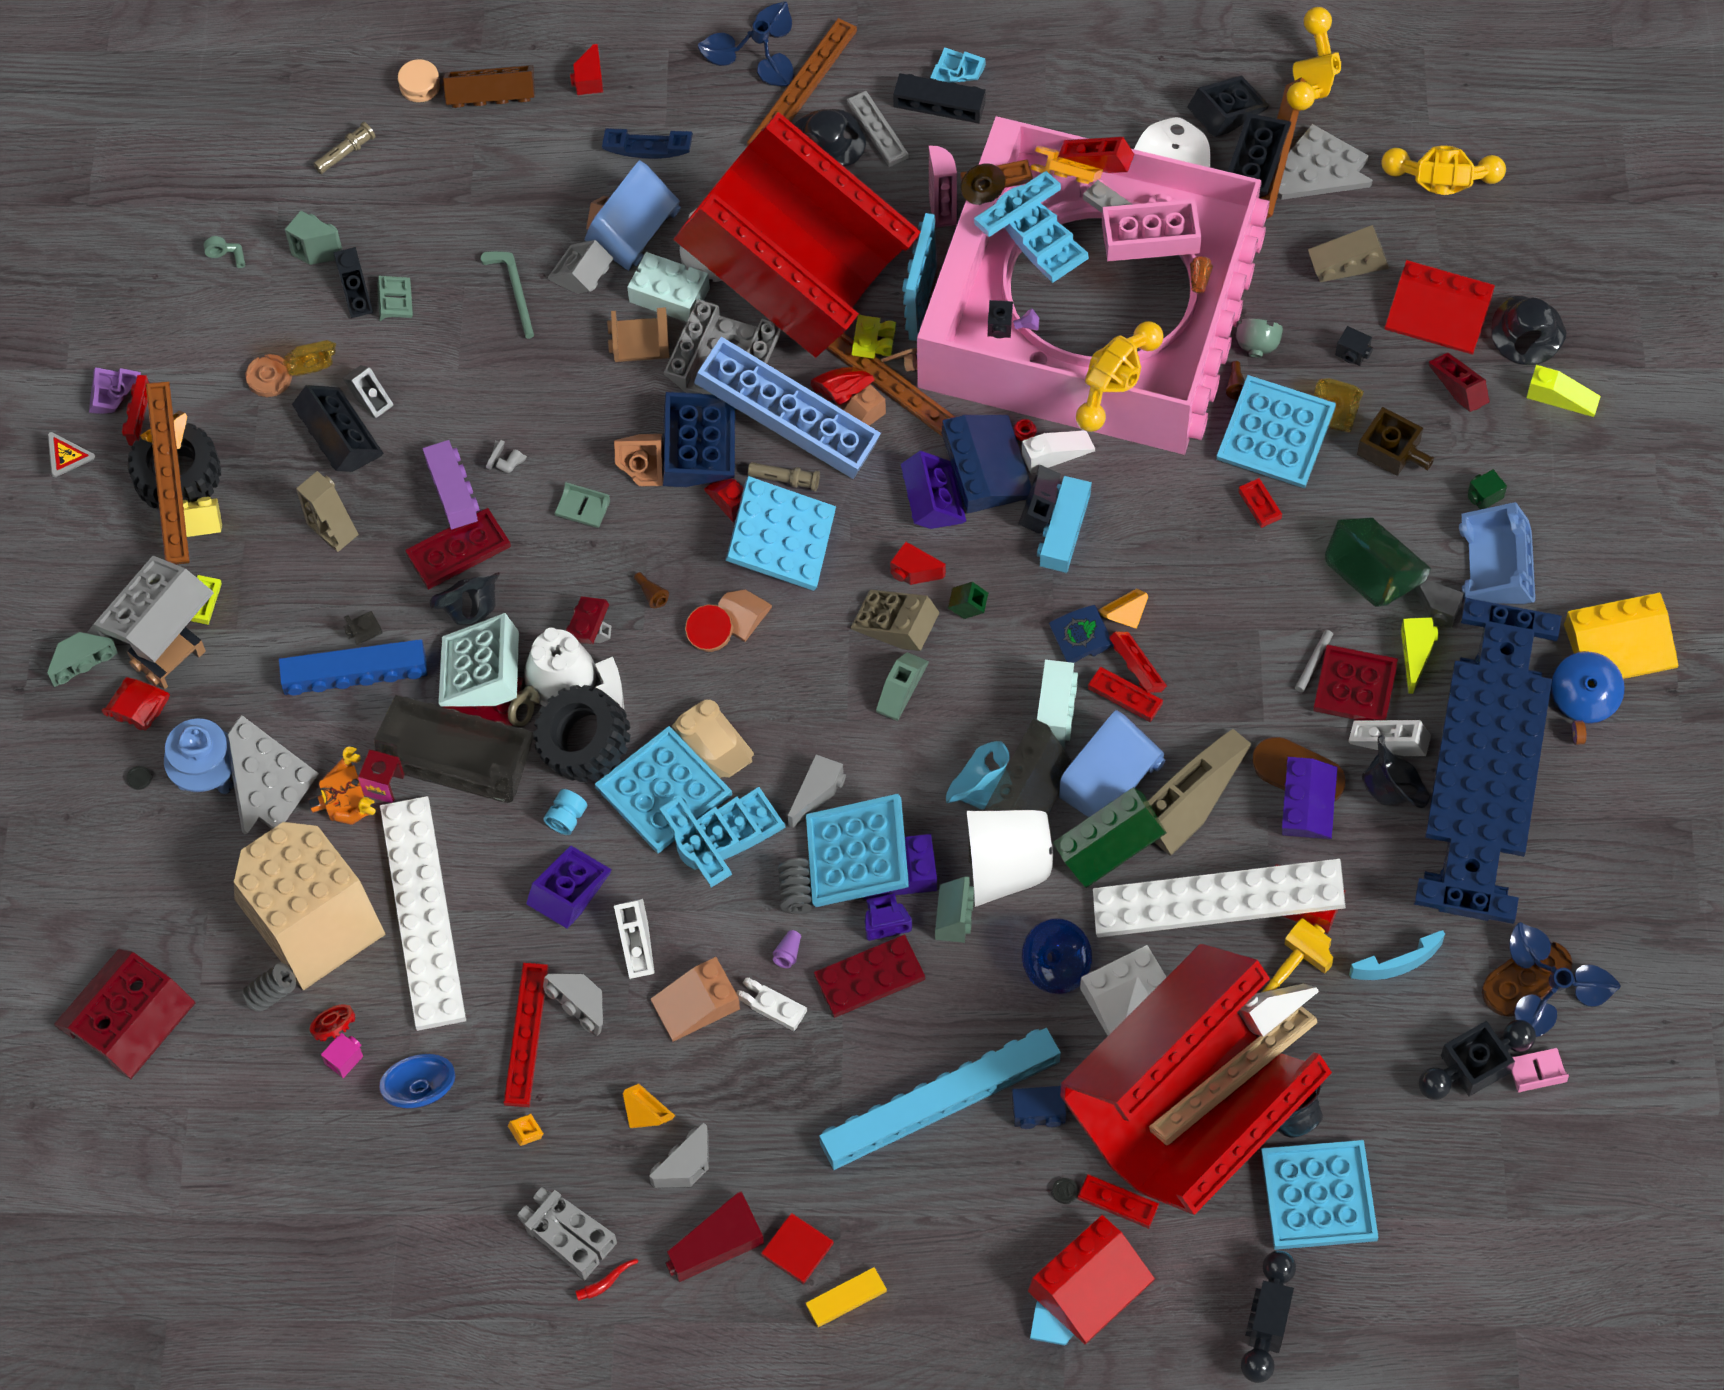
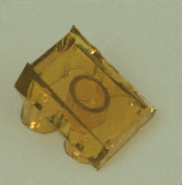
[282,340,336,376]
[1314,378,1364,432]

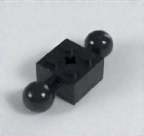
[1418,1020,1536,1100]
[1241,1250,1296,1383]

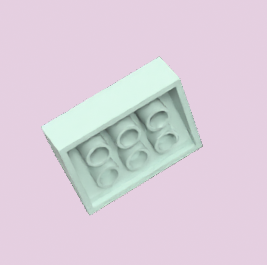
[439,613,519,706]

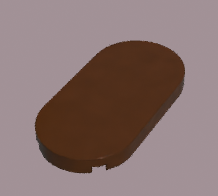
[1252,737,1346,801]
[1482,942,1572,1017]

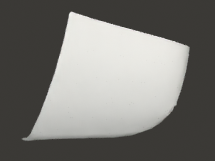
[1134,117,1210,167]
[967,810,1053,907]

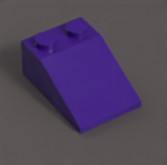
[863,834,937,899]
[526,846,612,929]

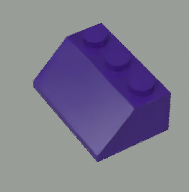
[901,451,966,529]
[1282,757,1337,839]

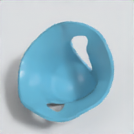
[946,741,1012,810]

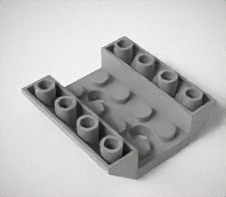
[664,299,782,394]
[87,556,214,663]

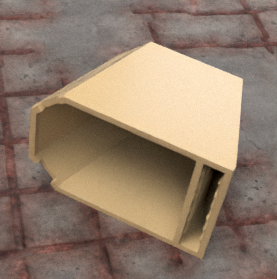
[234,822,386,990]

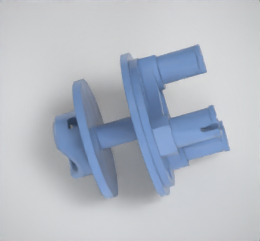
[164,718,233,794]

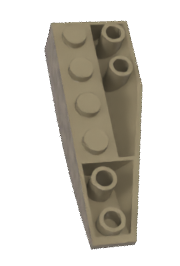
[1148,729,1251,856]

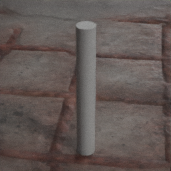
[1295,630,1333,692]

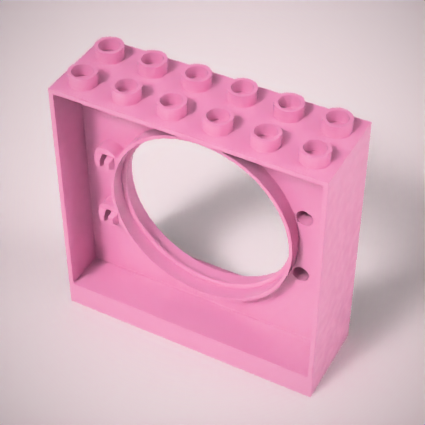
[917,116,1270,455]

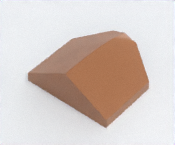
[718,589,772,642]

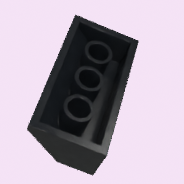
[1227,113,1291,198]
[292,385,384,472]

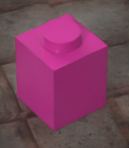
[321,1033,363,1078]

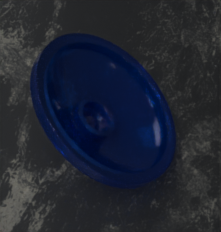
[1022,919,1092,994]

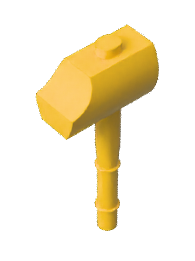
[1262,918,1333,992]

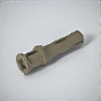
[313,122,376,175]
[748,462,820,492]

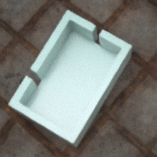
[627,252,710,322]
[1035,660,1078,749]

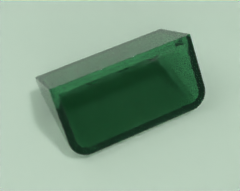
[1325,518,1431,607]

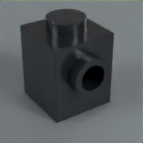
[987,300,1013,339]
[1335,326,1373,366]

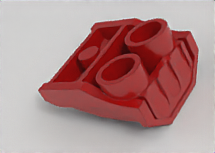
[811,367,875,404]
[102,677,170,731]

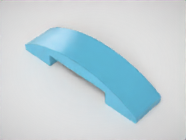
[1349,930,1445,980]

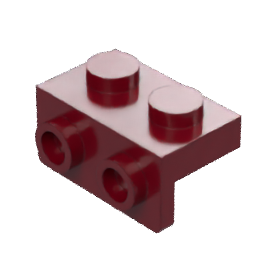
[566,596,609,644]

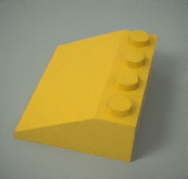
[1564,592,1679,686]

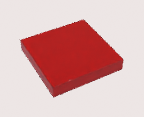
[761,1213,834,1285]

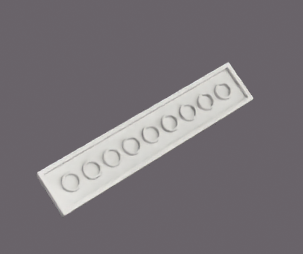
[380,796,466,1031]
[1093,859,1346,937]

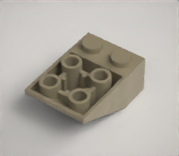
[851,590,940,651]

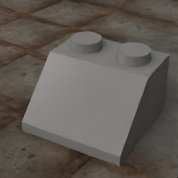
[548,240,613,294]

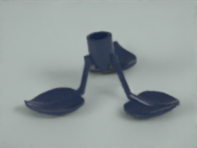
[698,1,794,86]
[1509,922,1621,1037]

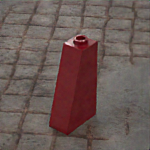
[665,1191,764,1282]

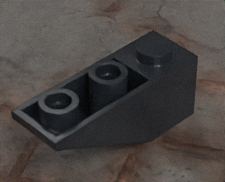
[333,247,373,319]
[1018,465,1061,534]

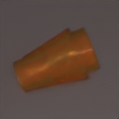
[1190,256,1213,293]

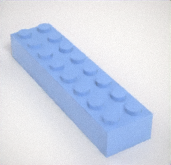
[694,337,881,479]

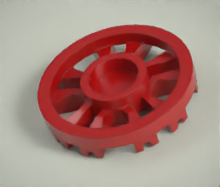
[310,1004,356,1041]

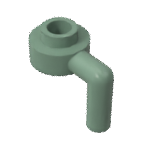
[203,236,245,268]

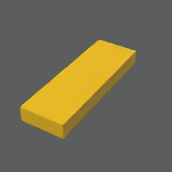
[806,1267,887,1328]

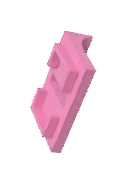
[1512,1048,1569,1092]

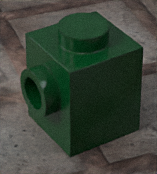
[1467,469,1507,510]
[948,582,989,619]

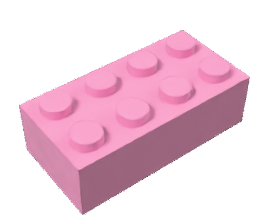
[1102,199,1201,261]

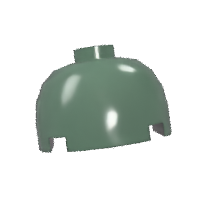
[1236,319,1283,358]

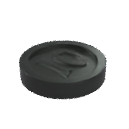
[127,766,152,790]
[1052,1178,1078,1204]

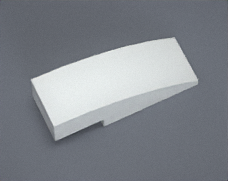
[595,657,624,709]

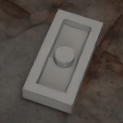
[1083,180,1132,213]

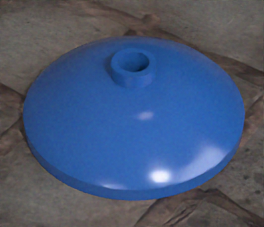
[1551,652,1624,723]
[379,1054,455,1109]

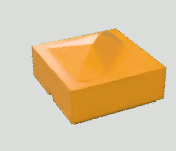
[508,1114,543,1146]

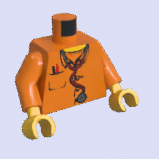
[308,747,375,825]

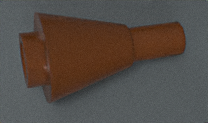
[1226,361,1245,400]
[634,572,669,608]

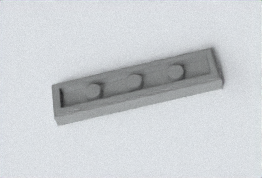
[847,91,909,167]

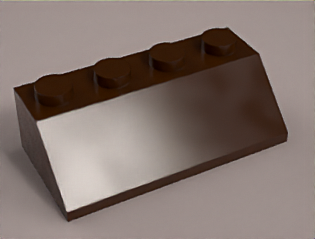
[443,65,535,108]

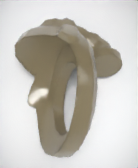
[508,686,540,727]

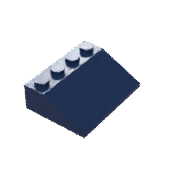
[663,392,735,487]
[941,415,1031,514]

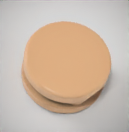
[398,59,440,102]

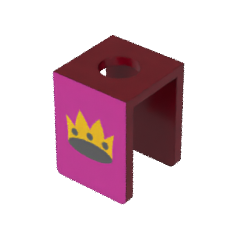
[358,749,404,803]

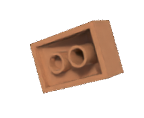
[650,957,740,1042]

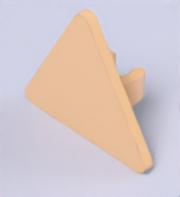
[881,348,917,372]

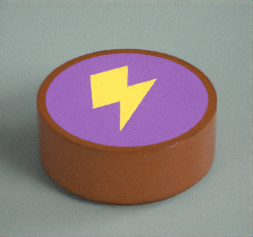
[1572,720,1586,745]

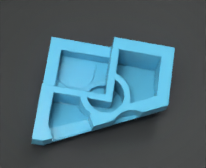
[931,47,986,83]

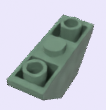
[47,632,118,687]
[876,652,929,721]

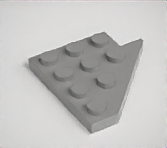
[1277,124,1373,200]
[225,715,319,834]

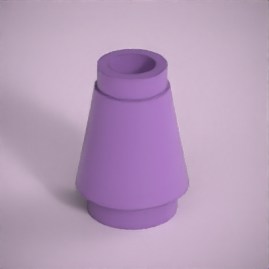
[773,930,801,968]

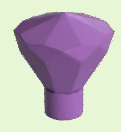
[1013,308,1039,330]

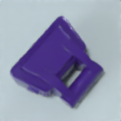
[864,893,912,941]

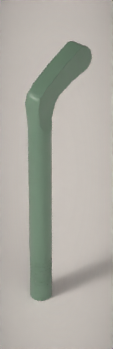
[481,251,534,339]

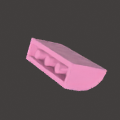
[929,146,957,228]

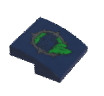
[1049,605,1114,663]

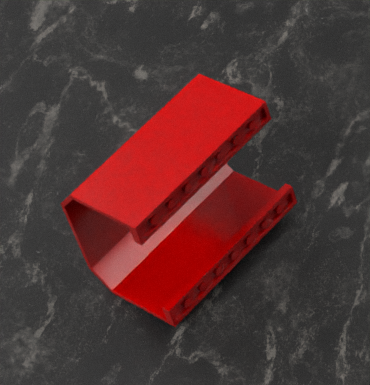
[673,112,921,358]
[1060,943,1332,1215]

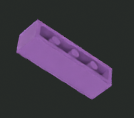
[422,440,480,530]

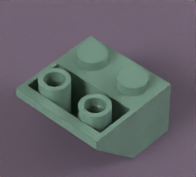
[285,211,342,265]
[935,877,974,943]

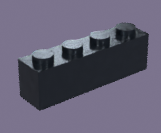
[893,73,986,124]

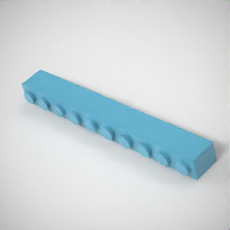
[819,1028,1061,1170]

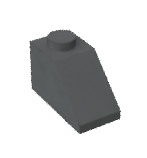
[342,365,394,418]

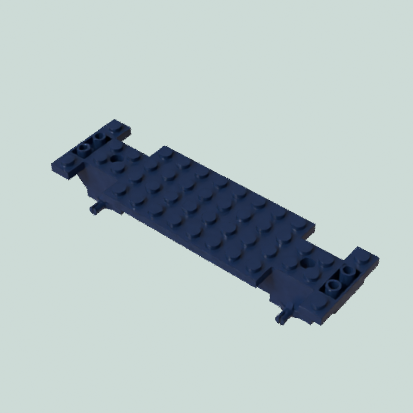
[1414,598,1562,924]

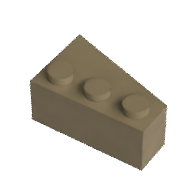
[1308,225,1389,282]
[296,471,359,552]

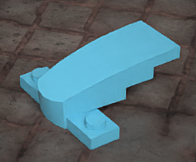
[974,171,1089,283]
[659,787,786,888]

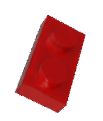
[1238,478,1282,528]

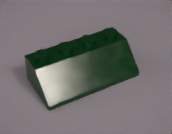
[1053,787,1167,888]

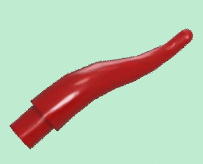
[575,1259,638,1301]

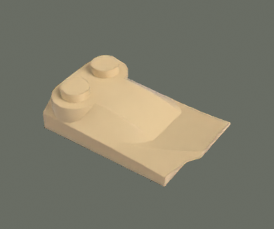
[672,700,754,778]

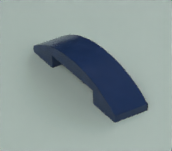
[602,128,693,159]

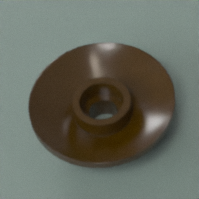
[960,163,1006,205]

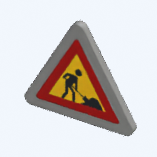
[48,432,95,477]

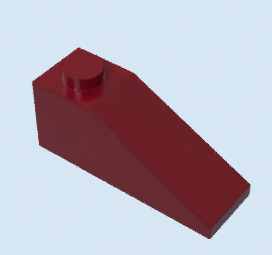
[1429,352,1490,412]

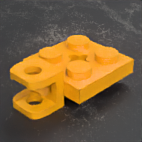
[1030,146,1103,184]

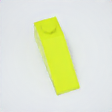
[1527,365,1600,417]
[1401,618,1438,694]

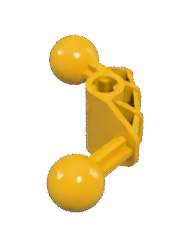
[1287,7,1341,111]
[1381,145,1506,195]
[1076,321,1163,432]

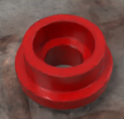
[1013,419,1037,441]

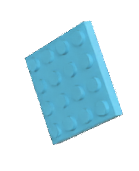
[902,213,937,341]
[1217,375,1336,488]
[726,476,836,591]
[595,726,732,854]
[806,794,909,907]
[1261,1140,1378,1250]

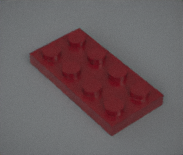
[405,508,511,590]
[814,934,925,1018]

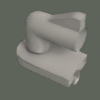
[486,440,527,473]

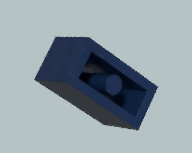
[1012,1086,1066,1129]

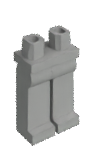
[518,1187,617,1281]

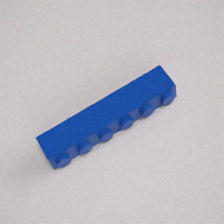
[279,639,428,695]

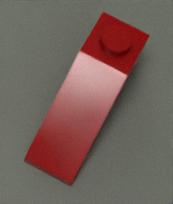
[1058,137,1135,173]

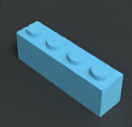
[1037,476,1092,573]

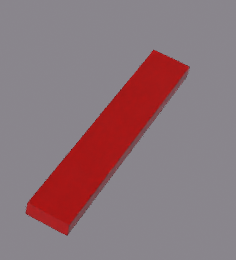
[504,963,549,1108]

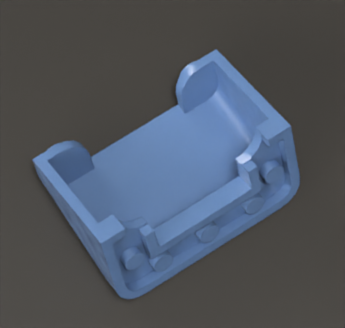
[584,160,681,271]
[1459,502,1535,604]
[1059,710,1165,817]

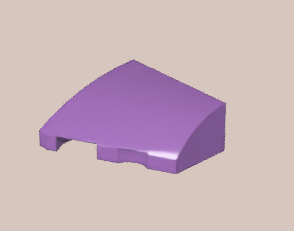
[89,367,141,414]

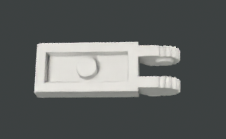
[736,977,807,1031]

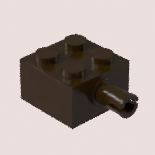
[1357,407,1435,476]

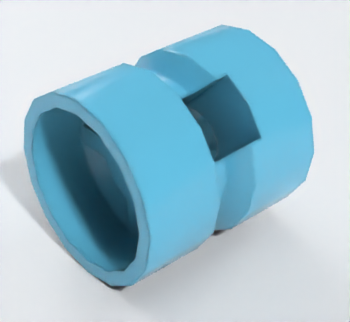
[543,789,588,835]

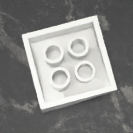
[1080,945,1166,1036]

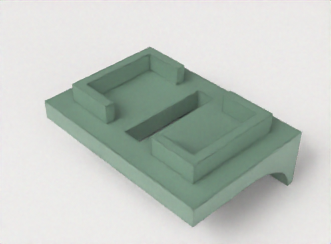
[377,276,413,321]
[555,482,610,528]

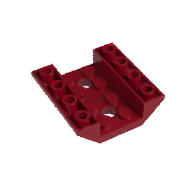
[54,949,195,1080]

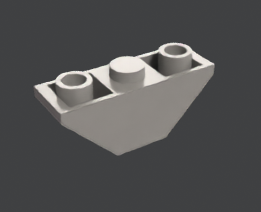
[543,974,603,1036]
[649,1123,709,1188]

